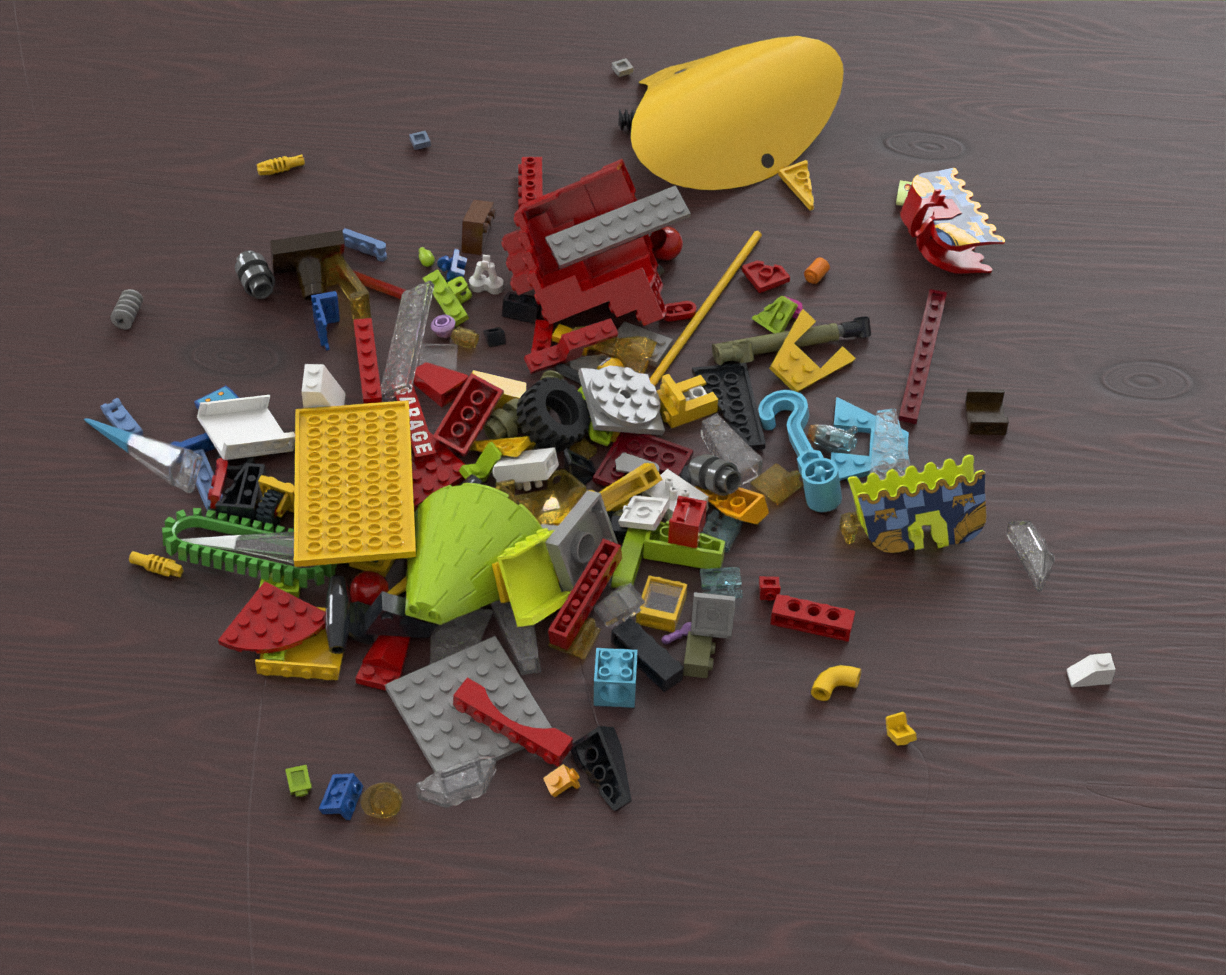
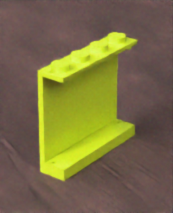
[497,528,572,627]

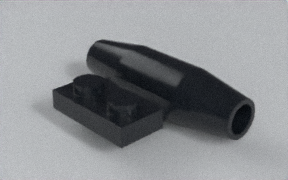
[325,575,374,654]

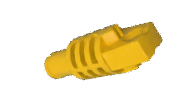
[257,155,305,176]
[129,551,184,577]

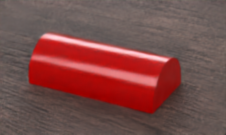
[433,373,504,457]

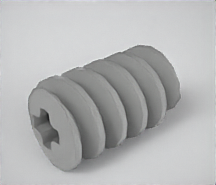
[110,289,143,330]

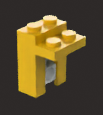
[657,374,718,428]

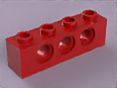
[770,594,855,642]

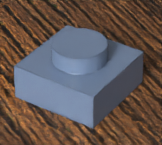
[409,131,431,150]

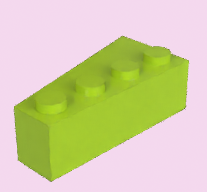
[643,521,725,571]

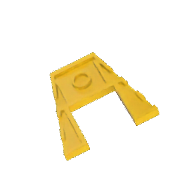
[769,309,856,392]

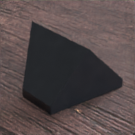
[564,448,596,496]

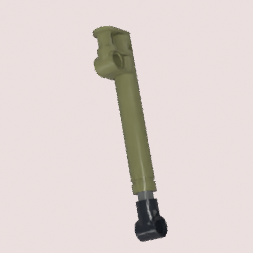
[712,316,871,365]

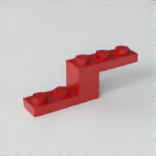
[524,318,619,374]

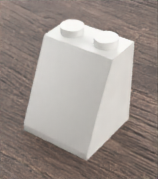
[302,364,346,408]

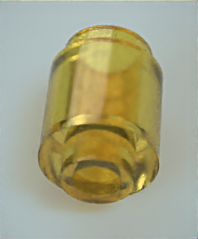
[451,326,479,348]

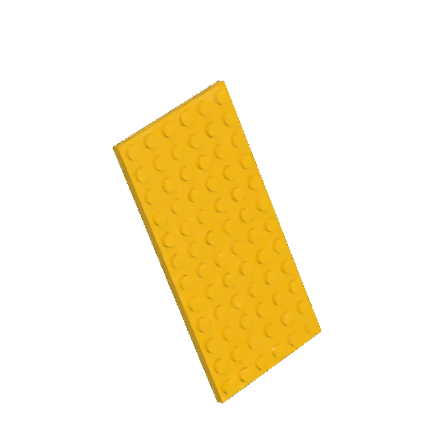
[294,400,416,567]

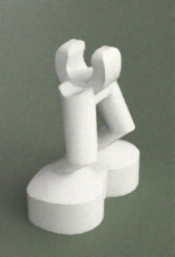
[469,255,504,294]

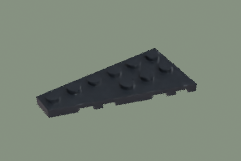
[692,363,766,451]

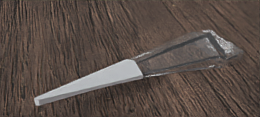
[180,532,294,564]

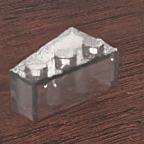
[593,583,645,627]

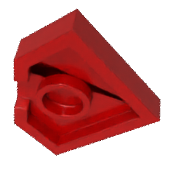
[742,260,790,293]

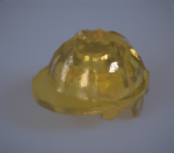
[360,782,403,818]

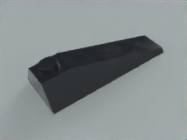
[571,726,632,811]

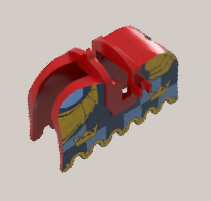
[900,168,1005,273]

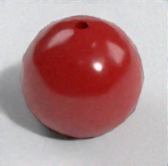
[650,226,683,261]

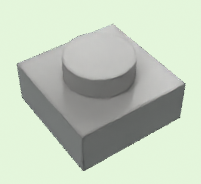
[612,58,634,77]

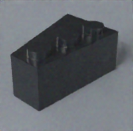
[215,463,267,523]
[364,591,437,638]

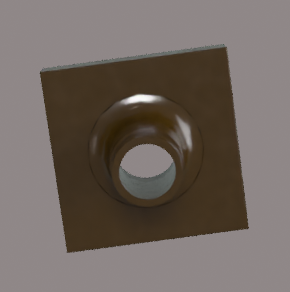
[270,230,345,301]

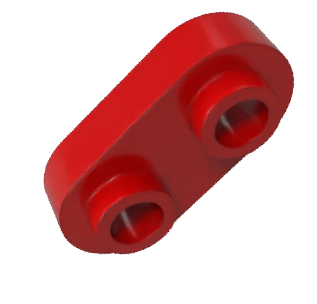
[663,301,696,321]

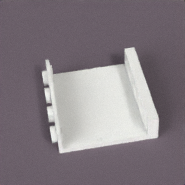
[197,395,295,460]

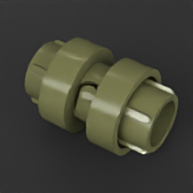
[483,398,523,440]

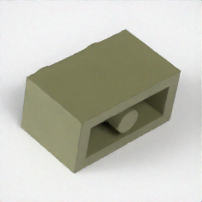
[683,631,716,678]

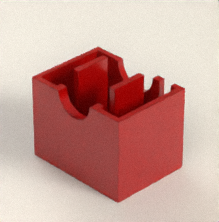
[668,496,707,549]

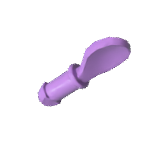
[662,622,691,644]

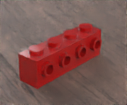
[518,157,543,208]

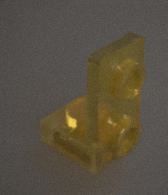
[839,511,861,544]

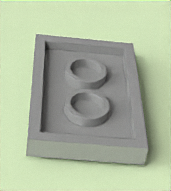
[608,321,673,368]

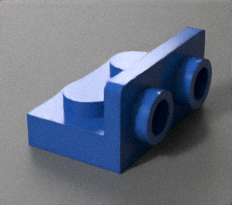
[319,773,363,820]

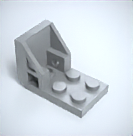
[691,592,735,639]

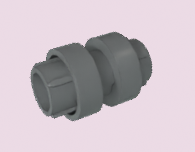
[235,251,275,299]
[688,454,741,496]

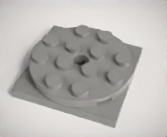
[578,366,665,435]

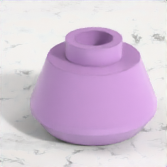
[431,315,455,338]

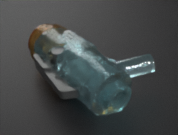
[807,423,858,452]

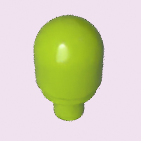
[418,247,435,267]

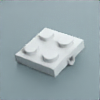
[618,496,670,530]

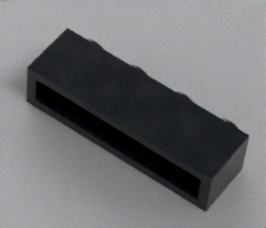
[611,618,684,693]

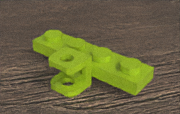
[423,269,472,327]

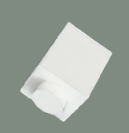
[1067,653,1115,687]

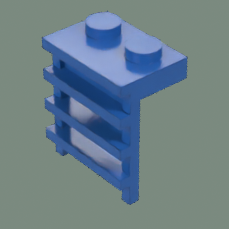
[311,291,340,350]

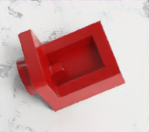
[759,576,781,601]

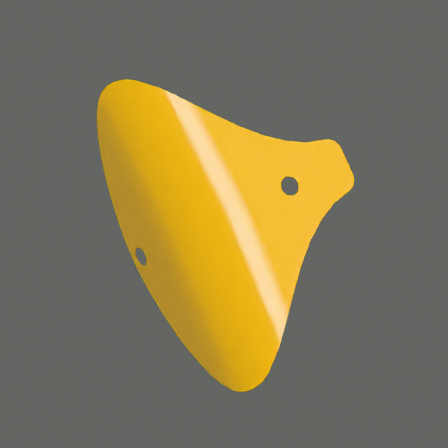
[631,36,844,190]

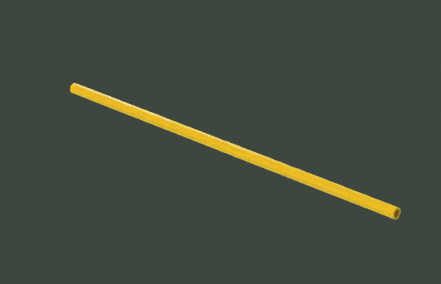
[610,231,762,442]

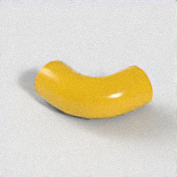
[811,665,861,701]

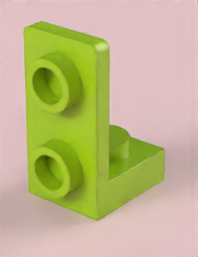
[459,442,502,482]

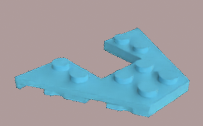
[831,397,909,481]

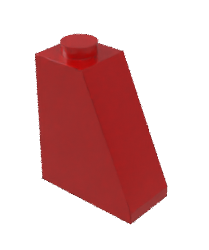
[412,362,469,407]

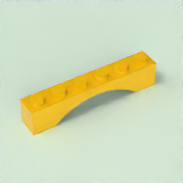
[552,463,663,526]

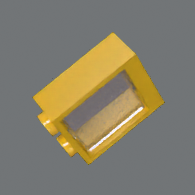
[636,576,687,632]

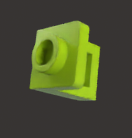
[285,765,312,797]

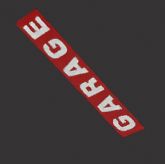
[392,380,436,457]

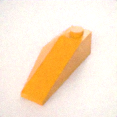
[695,486,769,524]

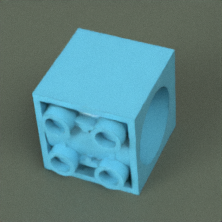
[594,648,637,708]

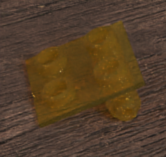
[750,463,803,505]
[548,618,601,660]

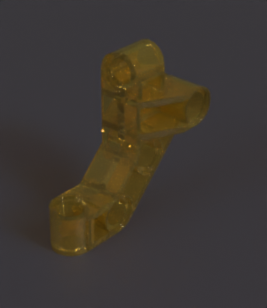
[572,326,657,374]

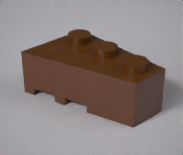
[461,200,496,255]

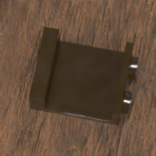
[965,389,1009,435]

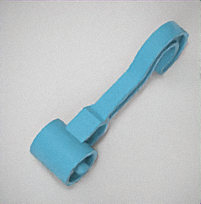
[758,390,842,512]

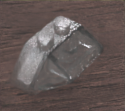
[1006,521,1055,592]
[416,755,497,808]

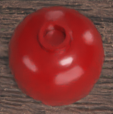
[350,571,389,606]

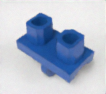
[437,249,467,283]

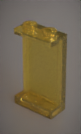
[324,253,371,322]

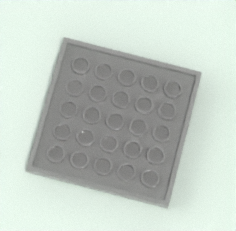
[385,636,552,786]

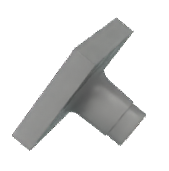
[541,490,618,591]

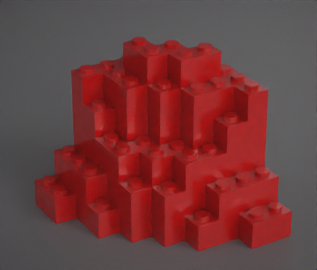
[501,159,667,326]

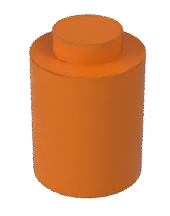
[804,257,830,284]

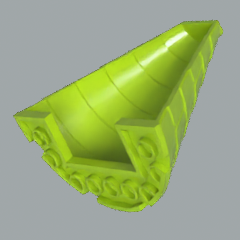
[405,483,548,625]

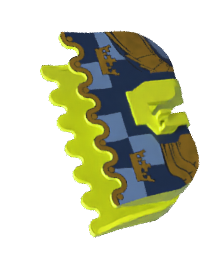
[848,455,986,553]

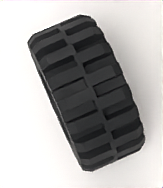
[517,377,591,452]

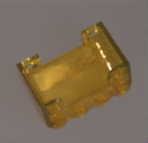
[496,469,586,525]

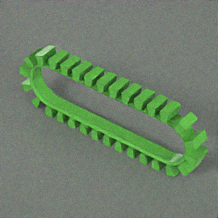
[162,508,337,588]

